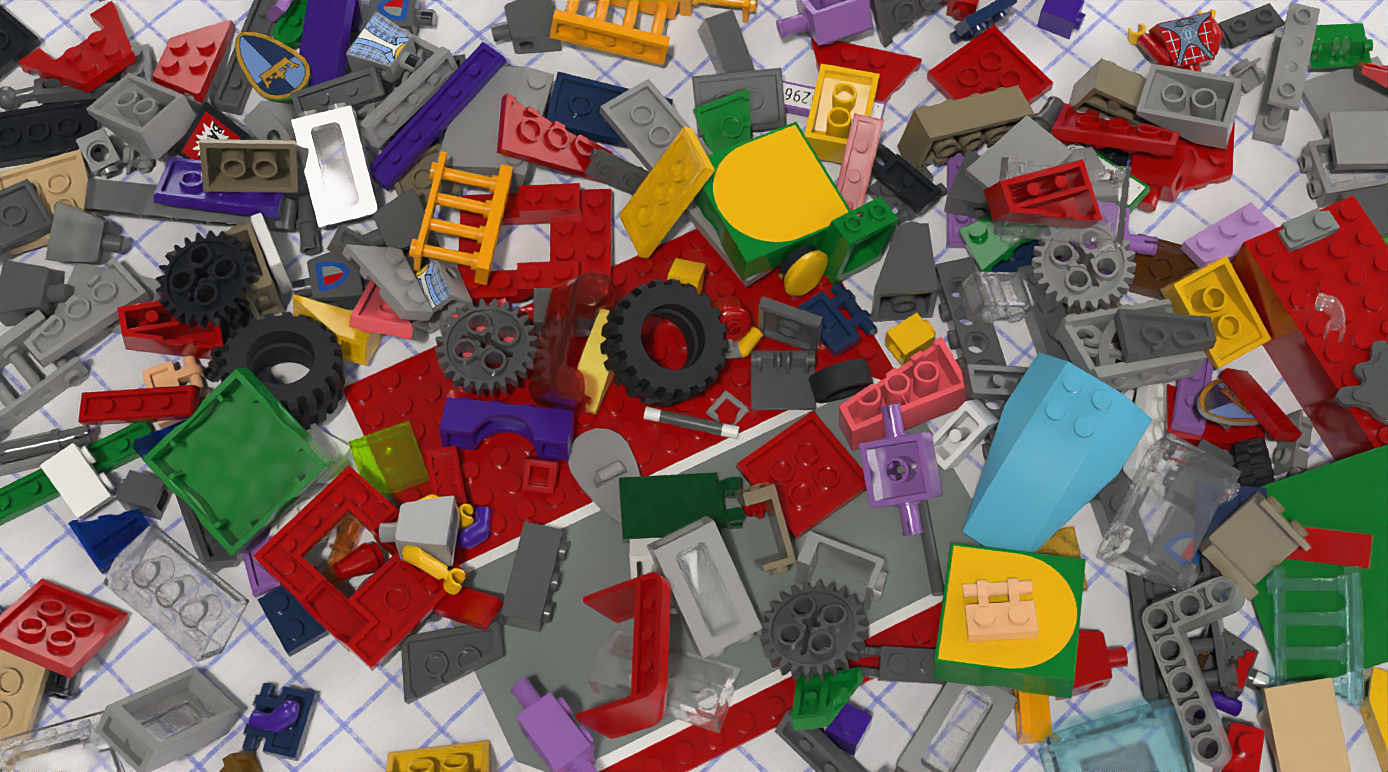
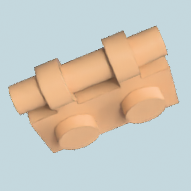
[142,356,210,430]
[962,578,1038,642]

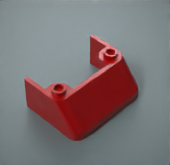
[576,572,671,740]

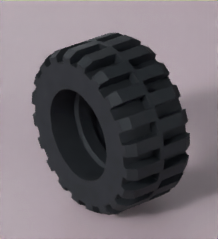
[600,279,729,407]
[219,312,345,430]

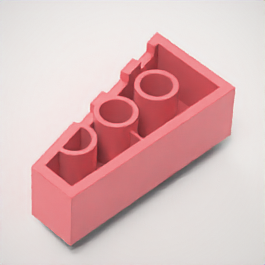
[839,336,969,451]

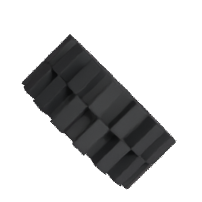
[1235,437,1275,487]

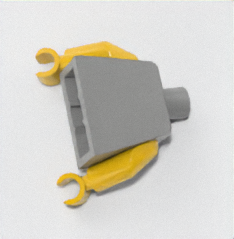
[379,494,474,595]

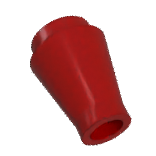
[333,542,384,581]

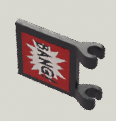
[175,102,260,161]

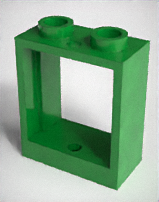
[820,196,899,285]

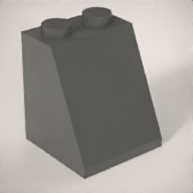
[871,221,938,322]

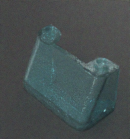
[1037,698,1196,772]

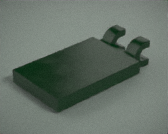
[619,472,744,543]

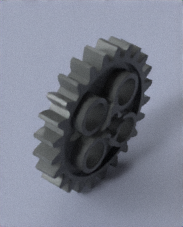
[435,299,539,397]
[759,580,869,683]

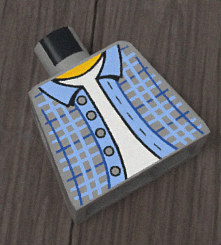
[346,12,424,82]
[410,257,473,334]

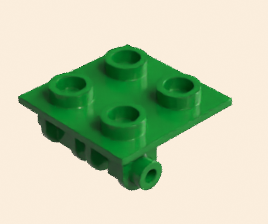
[1309,23,1373,69]

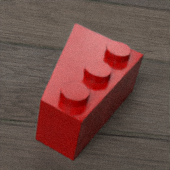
[984,159,1103,228]
[117,296,223,360]

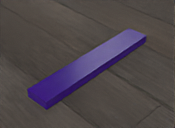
[369,42,507,191]

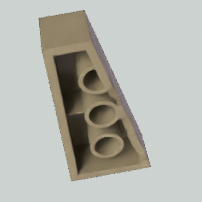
[897,85,1035,172]

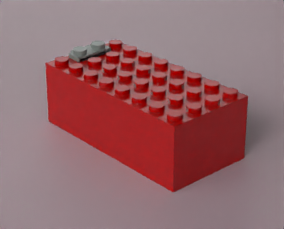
[1232,195,1388,462]

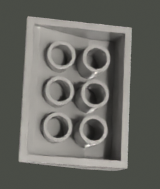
[436,66,554,191]

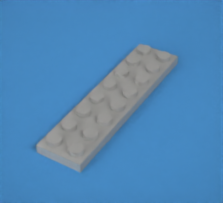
[600,79,784,287]

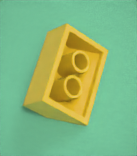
[386,740,492,772]

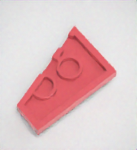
[349,279,413,340]

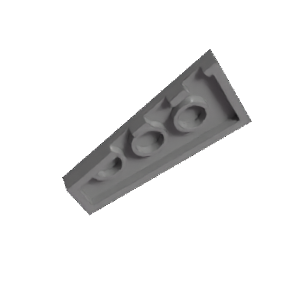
[23,256,150,368]

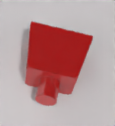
[1130,144,1196,212]
[1055,630,1128,701]
[1213,722,1265,772]

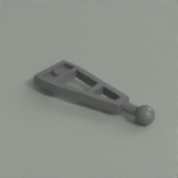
[0,43,154,110]

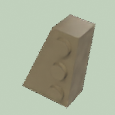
[1069,58,1162,128]

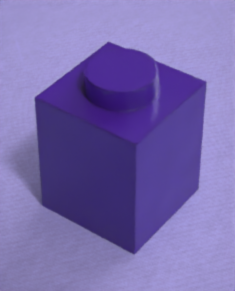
[1037,0,1086,39]
[825,703,873,756]

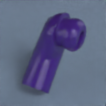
[456,506,492,549]
[1193,691,1243,719]

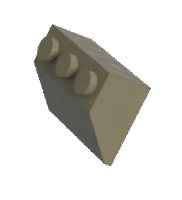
[199,139,299,193]

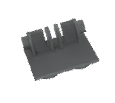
[751,350,815,410]

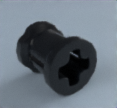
[44,667,83,700]

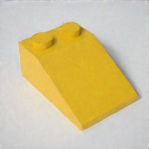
[804,63,880,164]
[1160,256,1271,369]

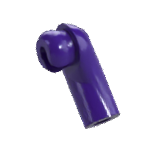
[249,699,300,733]

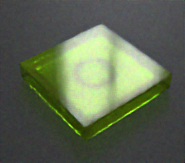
[348,420,429,496]

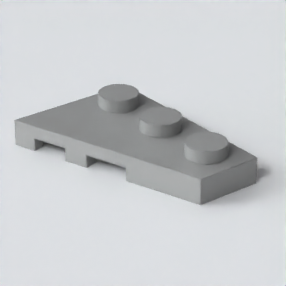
[342,244,433,321]

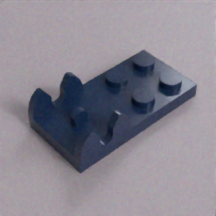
[547,72,673,148]

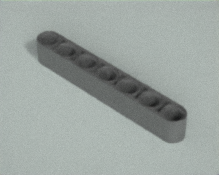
[84,179,298,233]

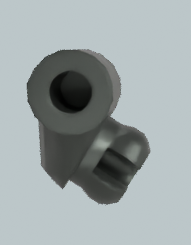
[203,347,223,382]

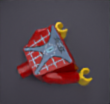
[1128,9,1223,72]

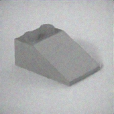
[1136,63,1242,149]
[86,73,196,160]

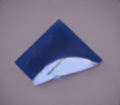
[68,509,159,574]

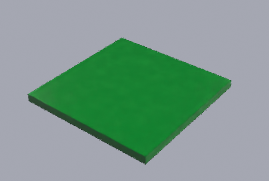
[1252,444,1388,685]

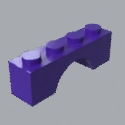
[439,397,575,461]

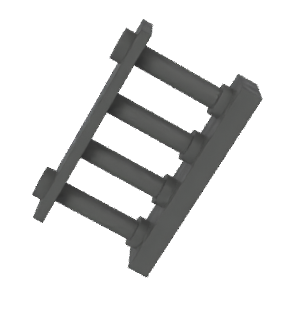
[1129,558,1238,709]

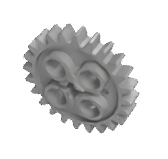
[1031,221,1136,314]

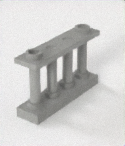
[1251,2,1320,146]
[0,309,89,440]

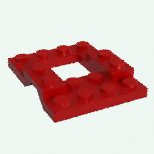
[458,183,612,304]
[253,465,467,671]

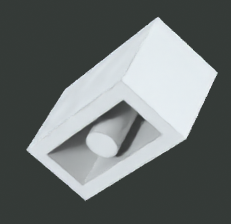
[932,399,999,470]
[40,443,115,520]

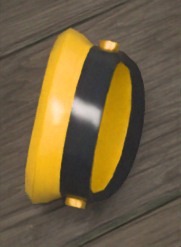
[776,244,828,296]

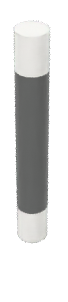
[644,407,740,439]

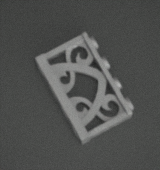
[334,28,458,149]
[1054,299,1207,391]

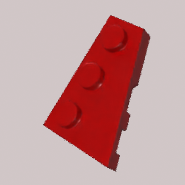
[1165,384,1265,451]

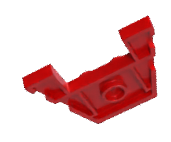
[18,1,137,93]

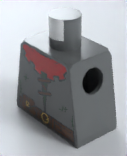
[1189,623,1271,699]

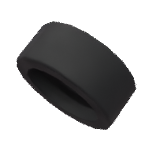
[808,359,873,403]

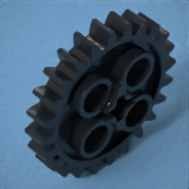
[156,230,259,329]

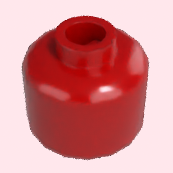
[711,296,752,342]

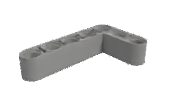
[1142,576,1245,768]

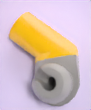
[722,326,763,359]

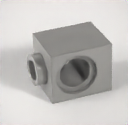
[76,127,123,177]

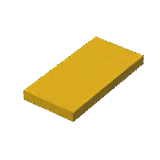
[619,126,715,259]

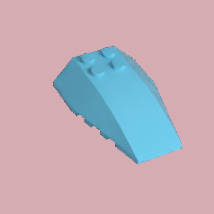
[962,352,1153,553]

